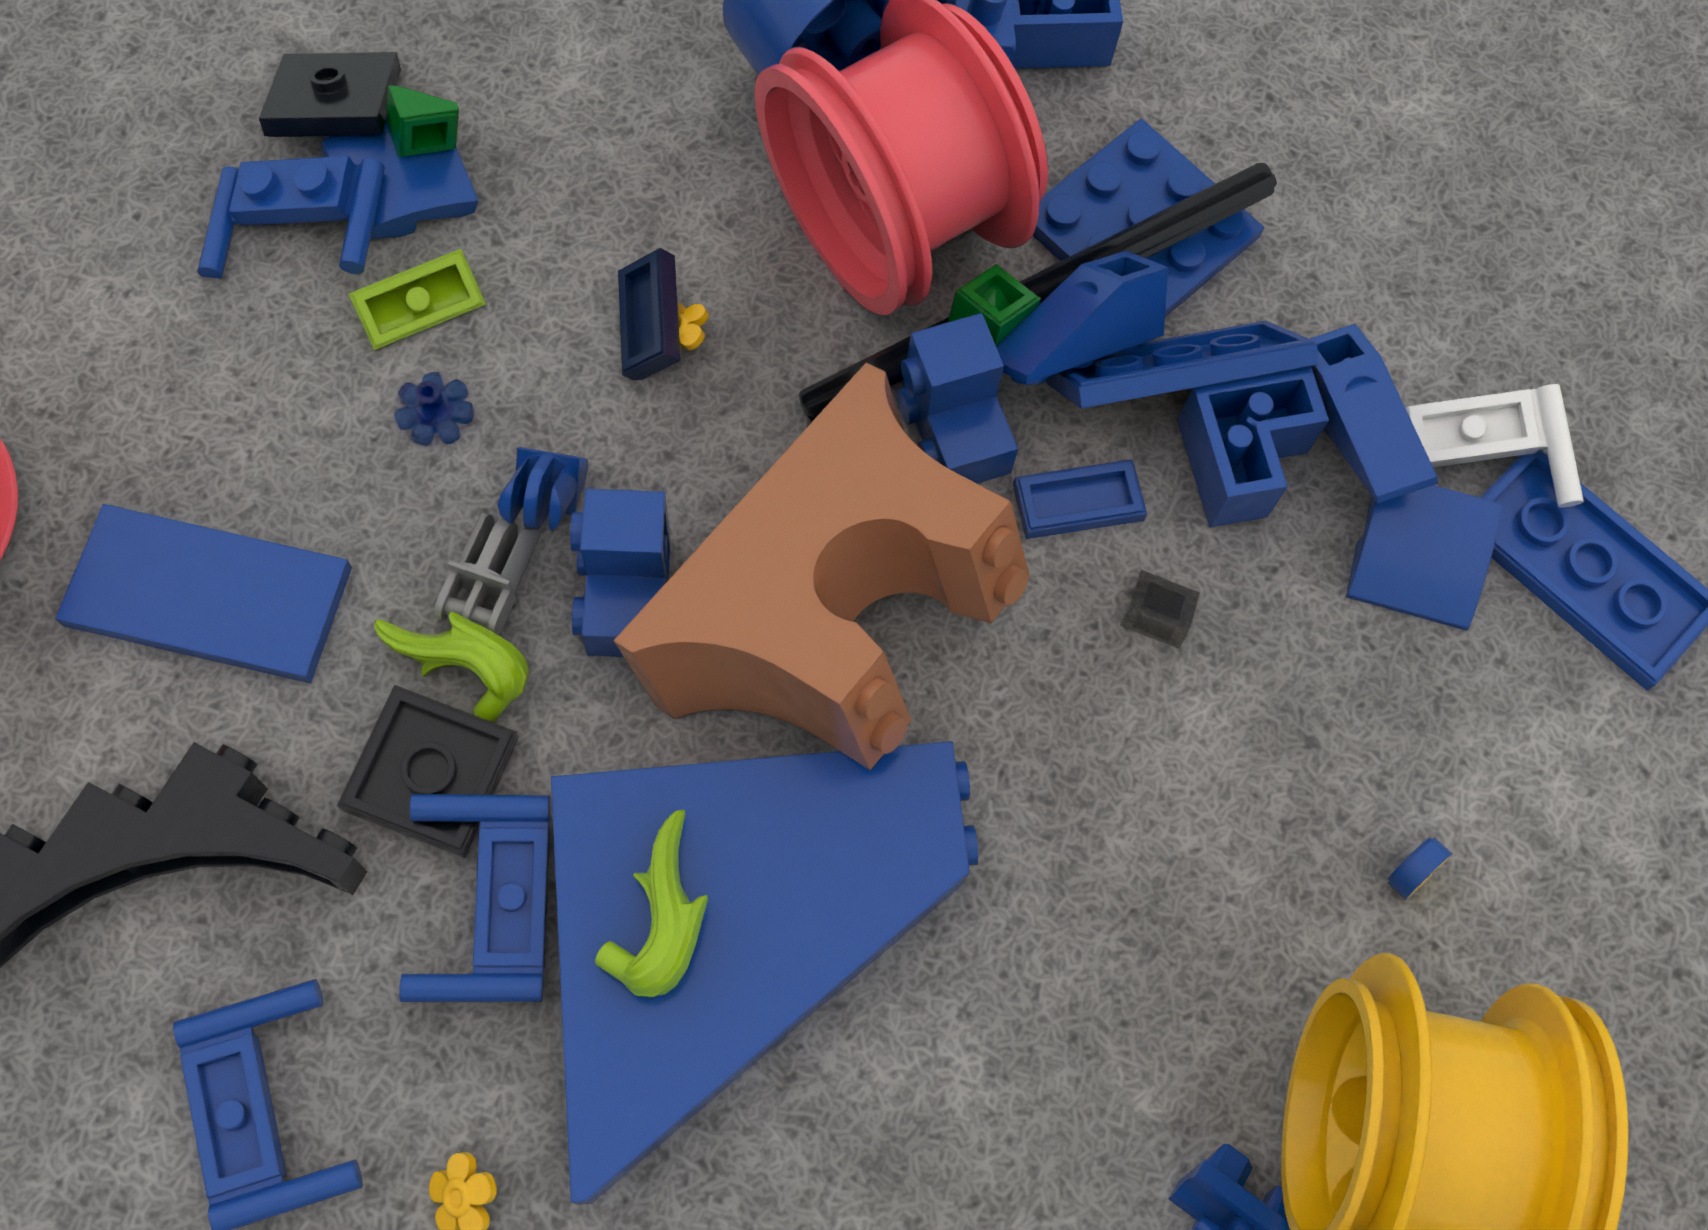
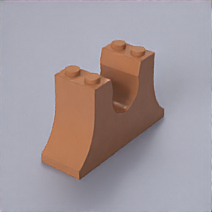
[613,363,1030,770]

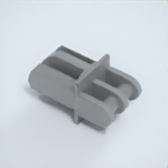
[434,511,541,635]

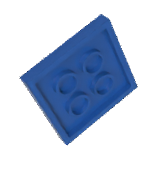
[1033,118,1264,317]

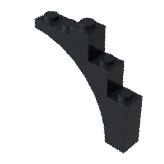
[0,742,367,968]

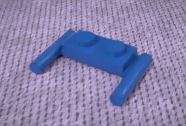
[197,156,385,279]
[399,794,550,1002]
[173,979,363,1230]

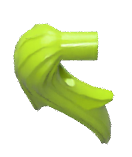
[373,611,529,723]
[595,810,708,997]

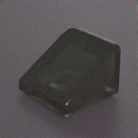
[1120,570,1200,649]

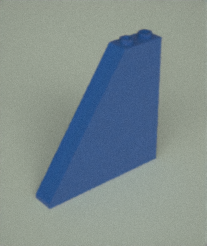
[551,741,978,1205]

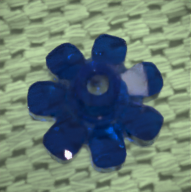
[394,372,474,446]

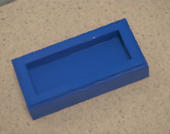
[1013,459,1147,539]

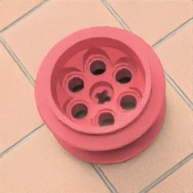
[754,0,1048,315]

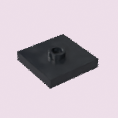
[259,52,401,137]
[337,685,519,858]

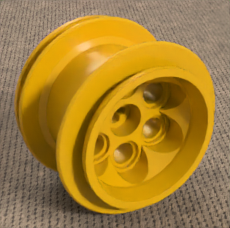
[1281,952,1628,1230]

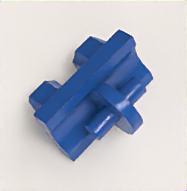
[1168,1144,1290,1230]

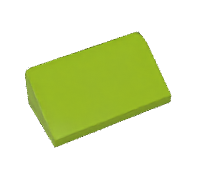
[348,248,486,350]

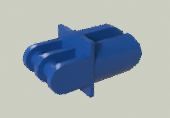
[498,447,588,531]

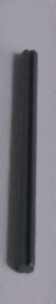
[799,163,1277,422]

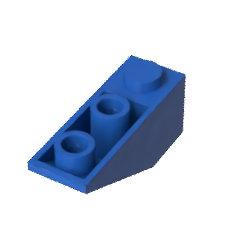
[996,250,1168,385]
[1308,323,1438,504]

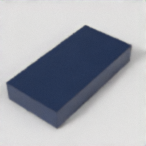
[618,248,680,380]

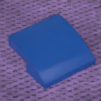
[321,122,479,239]
[1346,485,1503,630]

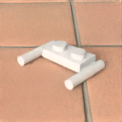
[1405,384,1584,508]

